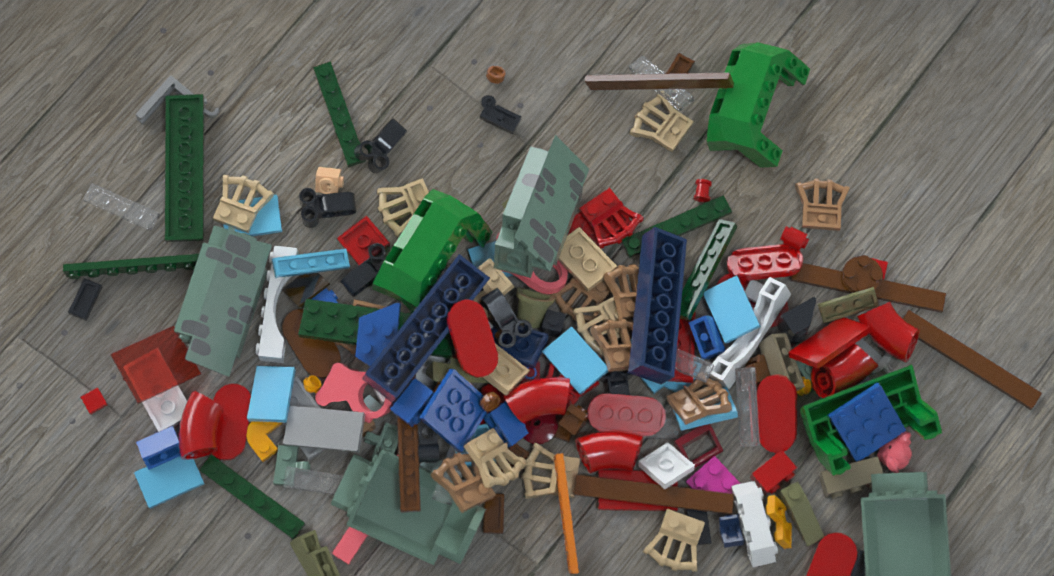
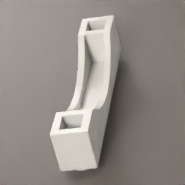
[256,246,299,363]
[707,277,791,390]

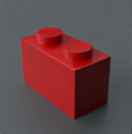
[750,450,797,496]

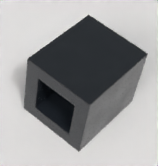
[542,309,566,338]

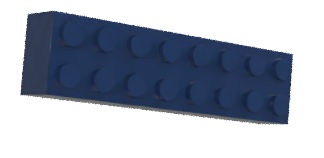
[628,227,687,385]
[362,254,490,403]

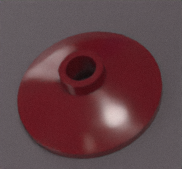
[523,414,558,445]

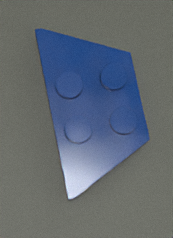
[355,303,401,366]

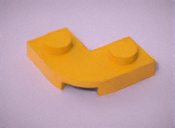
[247,422,282,462]
[766,495,792,549]

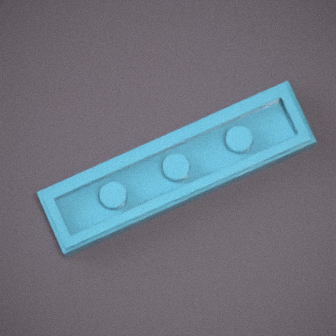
[272,249,350,278]

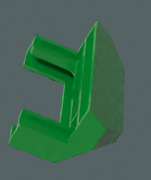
[707,42,810,168]
[372,189,493,313]
[800,364,942,476]

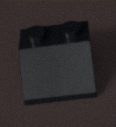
[777,297,816,345]

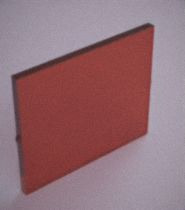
[111,326,201,404]

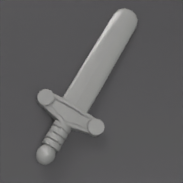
[855,339,895,375]

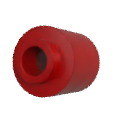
[780,226,810,251]

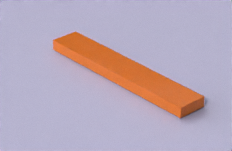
[554,453,579,574]

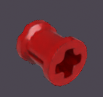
[693,179,712,203]

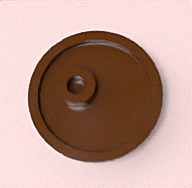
[842,255,883,293]

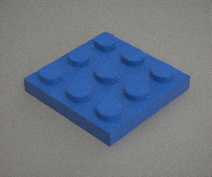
[419,369,487,452]
[828,382,906,462]

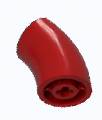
[857,302,920,363]
[811,344,878,398]
[503,377,570,424]
[179,391,224,460]
[575,431,644,473]

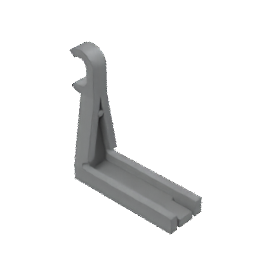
[135,75,219,124]

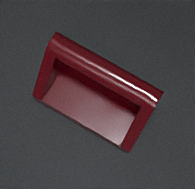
[674,424,723,468]

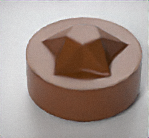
[486,66,506,84]
[480,392,500,412]

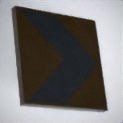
[282,273,330,308]

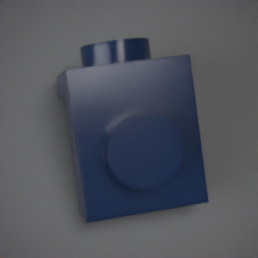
[719,514,744,548]

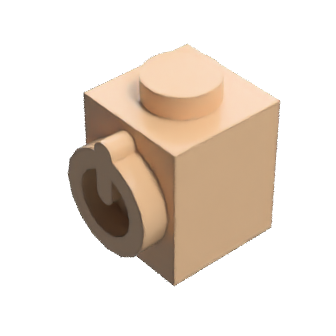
[315,167,344,194]

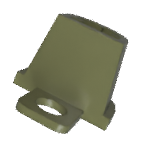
[516,287,556,328]

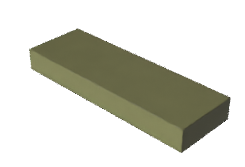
[818,287,879,323]

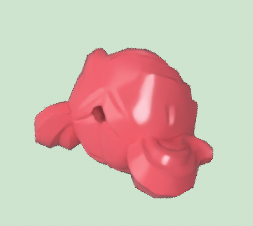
[877,431,912,473]

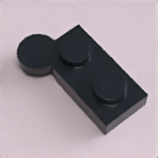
[480,95,521,134]

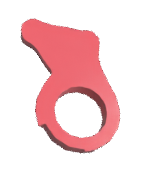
[496,234,568,294]
[315,363,396,423]

